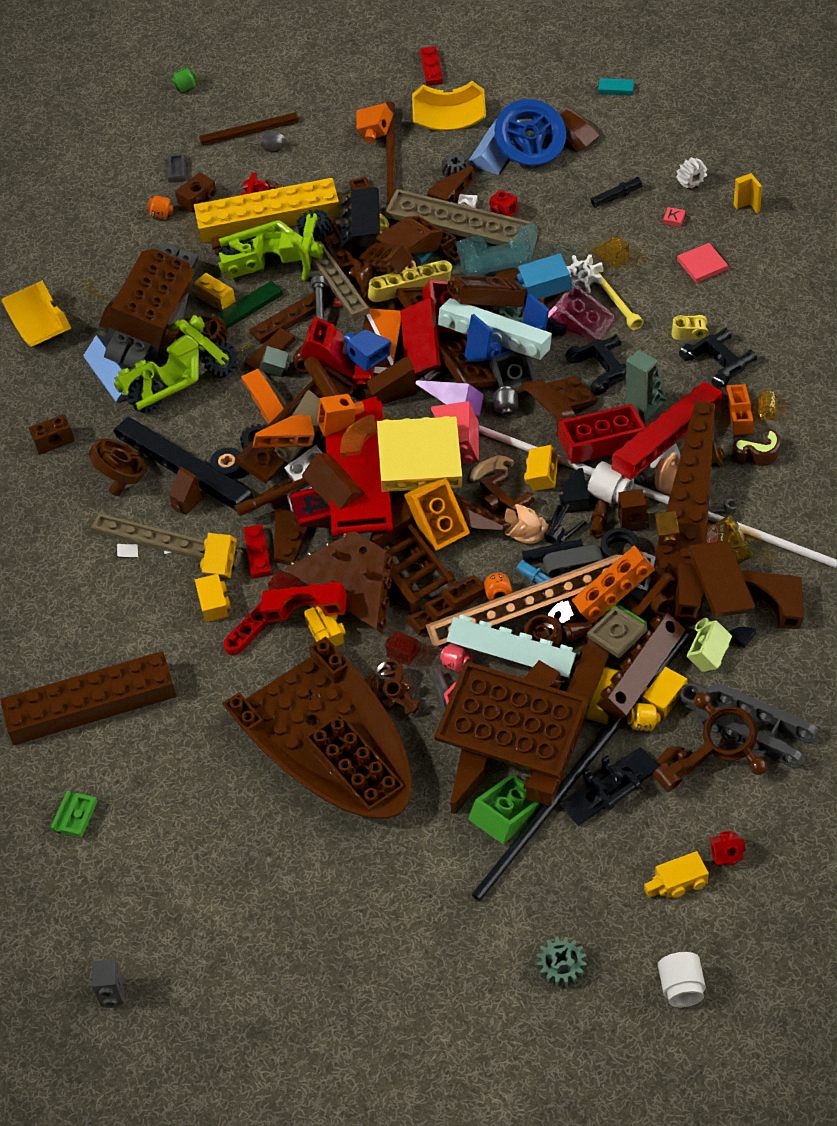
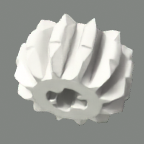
[676,157,707,189]

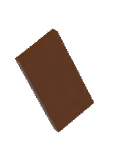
[688,540,756,618]

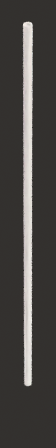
[479,425,837,568]

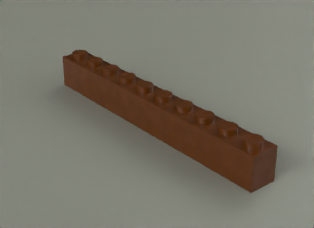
[523,621,613,806]

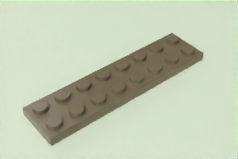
[385,189,533,251]

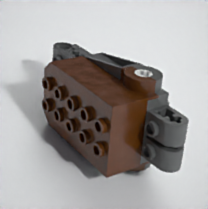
[99,242,199,369]

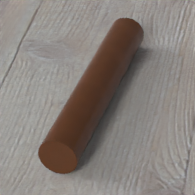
[304,356,341,397]

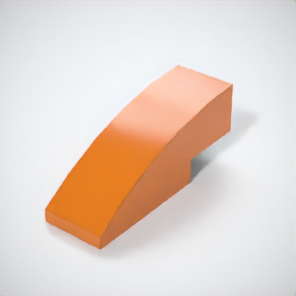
[726,384,753,435]

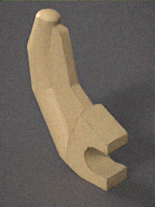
[469,456,514,482]

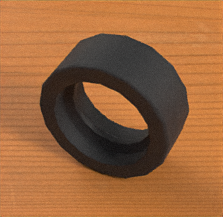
[601,528,639,559]

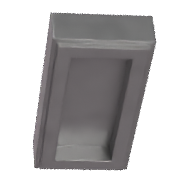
[168,153,186,183]

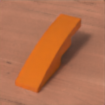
[241,369,284,425]

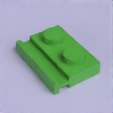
[51,791,98,838]

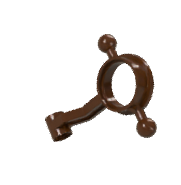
[653,692,767,792]

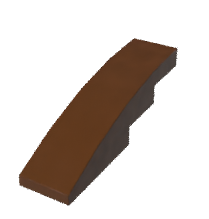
[407,575,485,635]

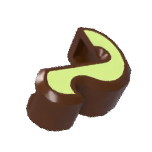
[732,429,780,466]

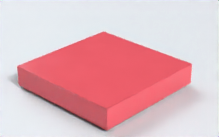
[677,243,728,283]

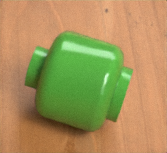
[172,67,198,92]

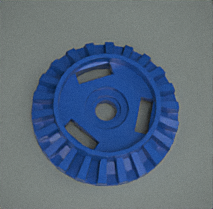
[494,99,566,167]

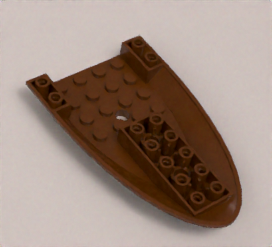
[222,636,412,819]

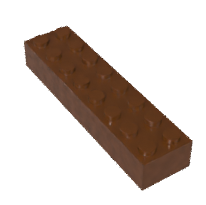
[0,651,177,746]

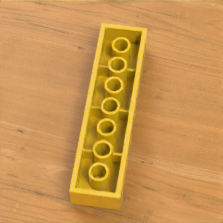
[194,178,341,244]

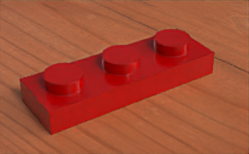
[420,46,443,86]
[243,524,272,579]

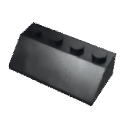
[340,187,380,257]

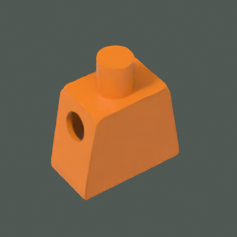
[356,103,393,144]
[317,394,364,436]

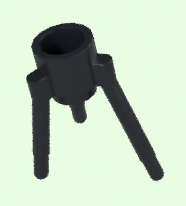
[544,504,586,545]

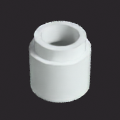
[587,461,634,505]
[658,952,706,1007]

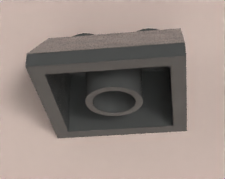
[487,351,537,391]

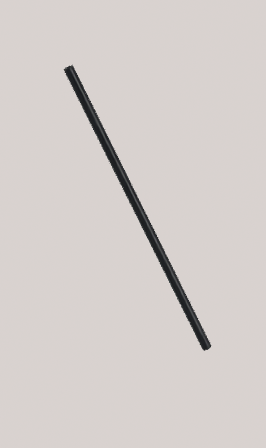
[472,632,691,902]

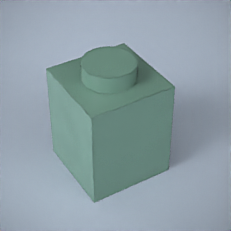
[259,346,290,377]

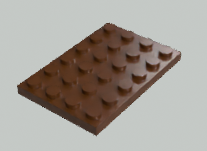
[434,661,588,779]

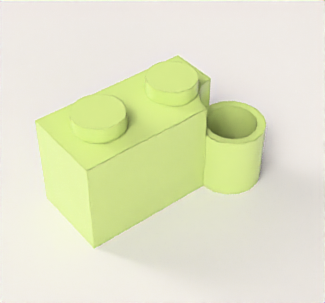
[687,618,732,672]

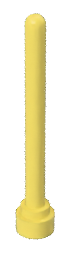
[597,273,643,331]

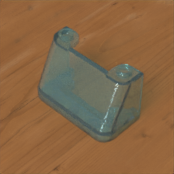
[456,222,538,276]

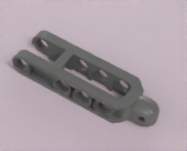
[680,684,819,768]

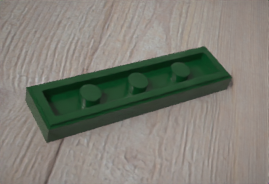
[215,281,283,329]

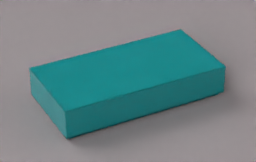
[598,78,634,95]

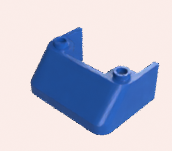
[465,294,549,363]

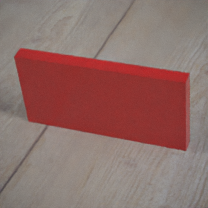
[400,298,441,377]

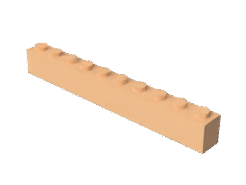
[426,555,622,646]

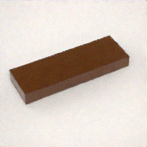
[245,328,296,371]

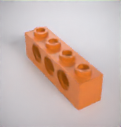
[572,545,655,624]

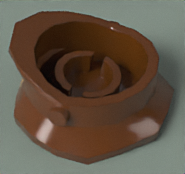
[524,614,564,647]

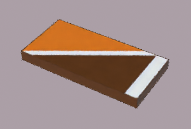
[362,308,402,376]

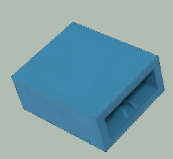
[517,253,573,300]

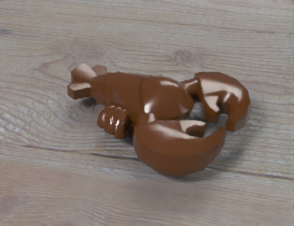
[365,659,420,715]

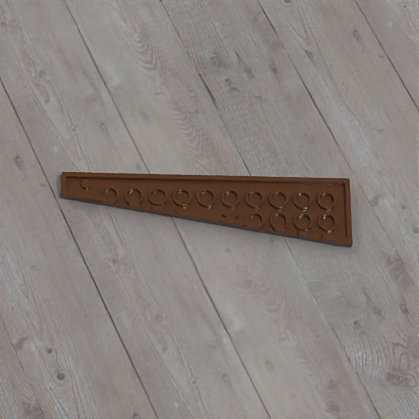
[642,400,715,625]

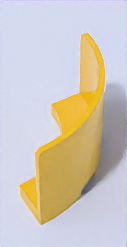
[412,81,486,131]
[2,280,71,347]

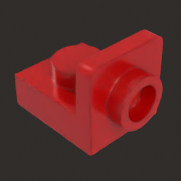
[352,363,375,389]

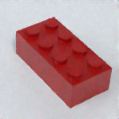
[558,404,646,464]

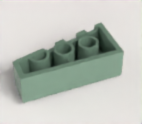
[625,350,667,423]

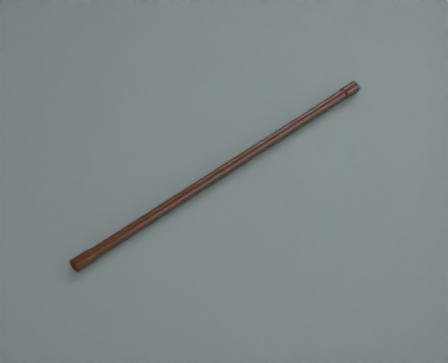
[386,101,398,310]

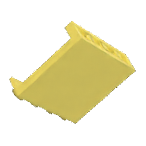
[377,416,462,492]

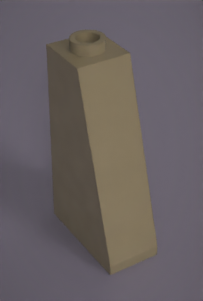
[275,390,323,463]

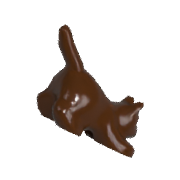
[346,259,380,300]

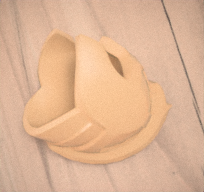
[654,452,680,494]
[505,504,548,544]

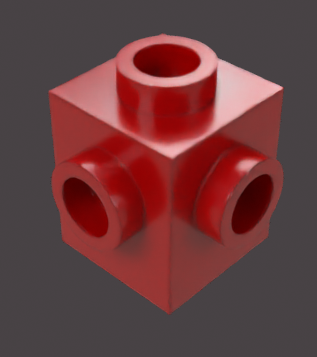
[489,189,518,217]
[709,831,746,865]

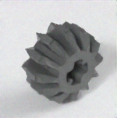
[441,153,471,177]

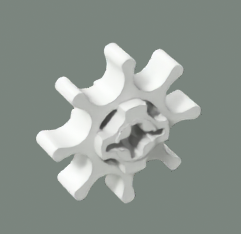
[566,255,604,294]

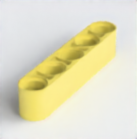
[368,260,452,302]

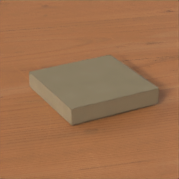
[587,606,647,658]

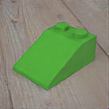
[468,774,542,844]

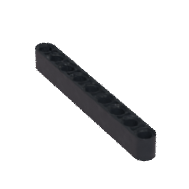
[113,417,253,511]

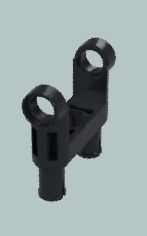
[679,328,757,390]
[565,334,626,395]

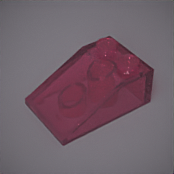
[548,282,616,341]

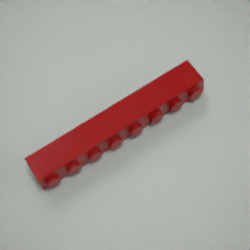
[611,382,723,480]

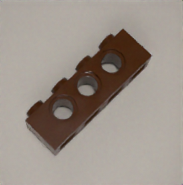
[359,243,414,274]

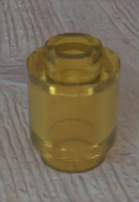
[758,391,778,420]

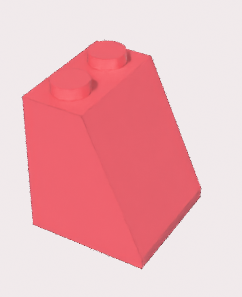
[431,401,479,464]

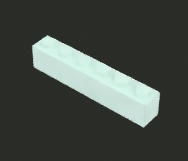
[438,298,552,360]
[446,614,577,678]

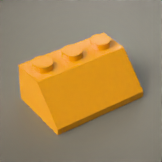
[404,478,470,551]

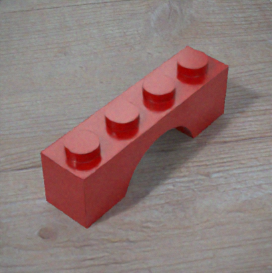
[260,582,347,623]

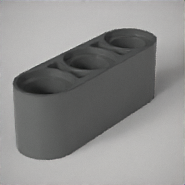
[543,544,604,578]

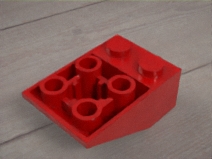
[300,317,355,378]

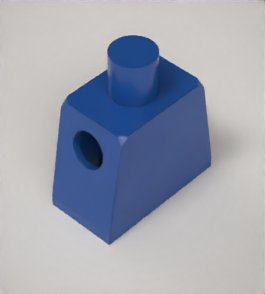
[344,330,391,371]

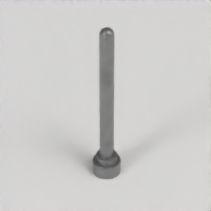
[311,276,326,320]

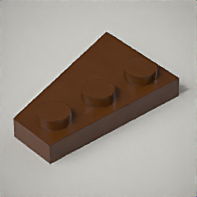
[274,508,310,565]

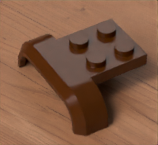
[517,376,598,437]

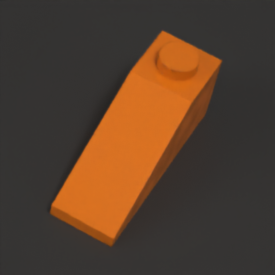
[253,415,315,448]

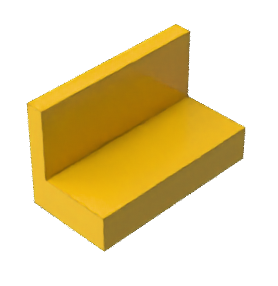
[734,173,762,213]

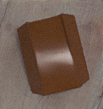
[560,107,600,152]

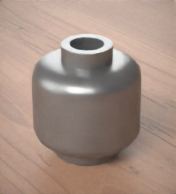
[493,386,519,416]

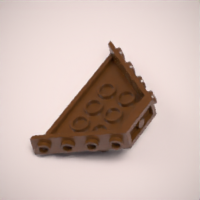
[284,531,394,635]

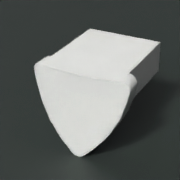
[458,194,478,208]

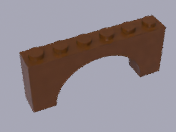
[674,563,804,629]

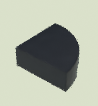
[729,626,756,648]

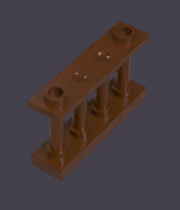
[387,525,456,614]

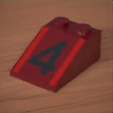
[289,488,356,528]

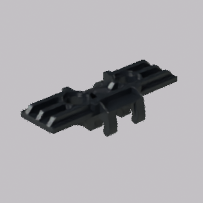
[559,747,660,826]

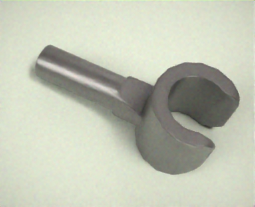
[709,499,737,515]

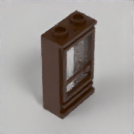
[447,274,526,307]

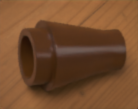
[561,621,593,643]

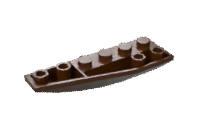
[393,490,511,530]

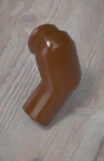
[656,746,688,766]

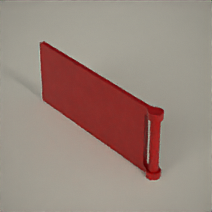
[325,401,393,538]

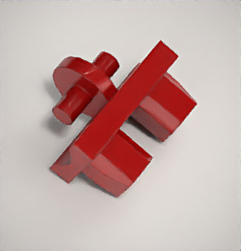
[240,172,269,195]

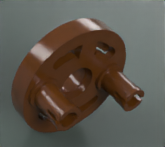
[89,438,146,496]

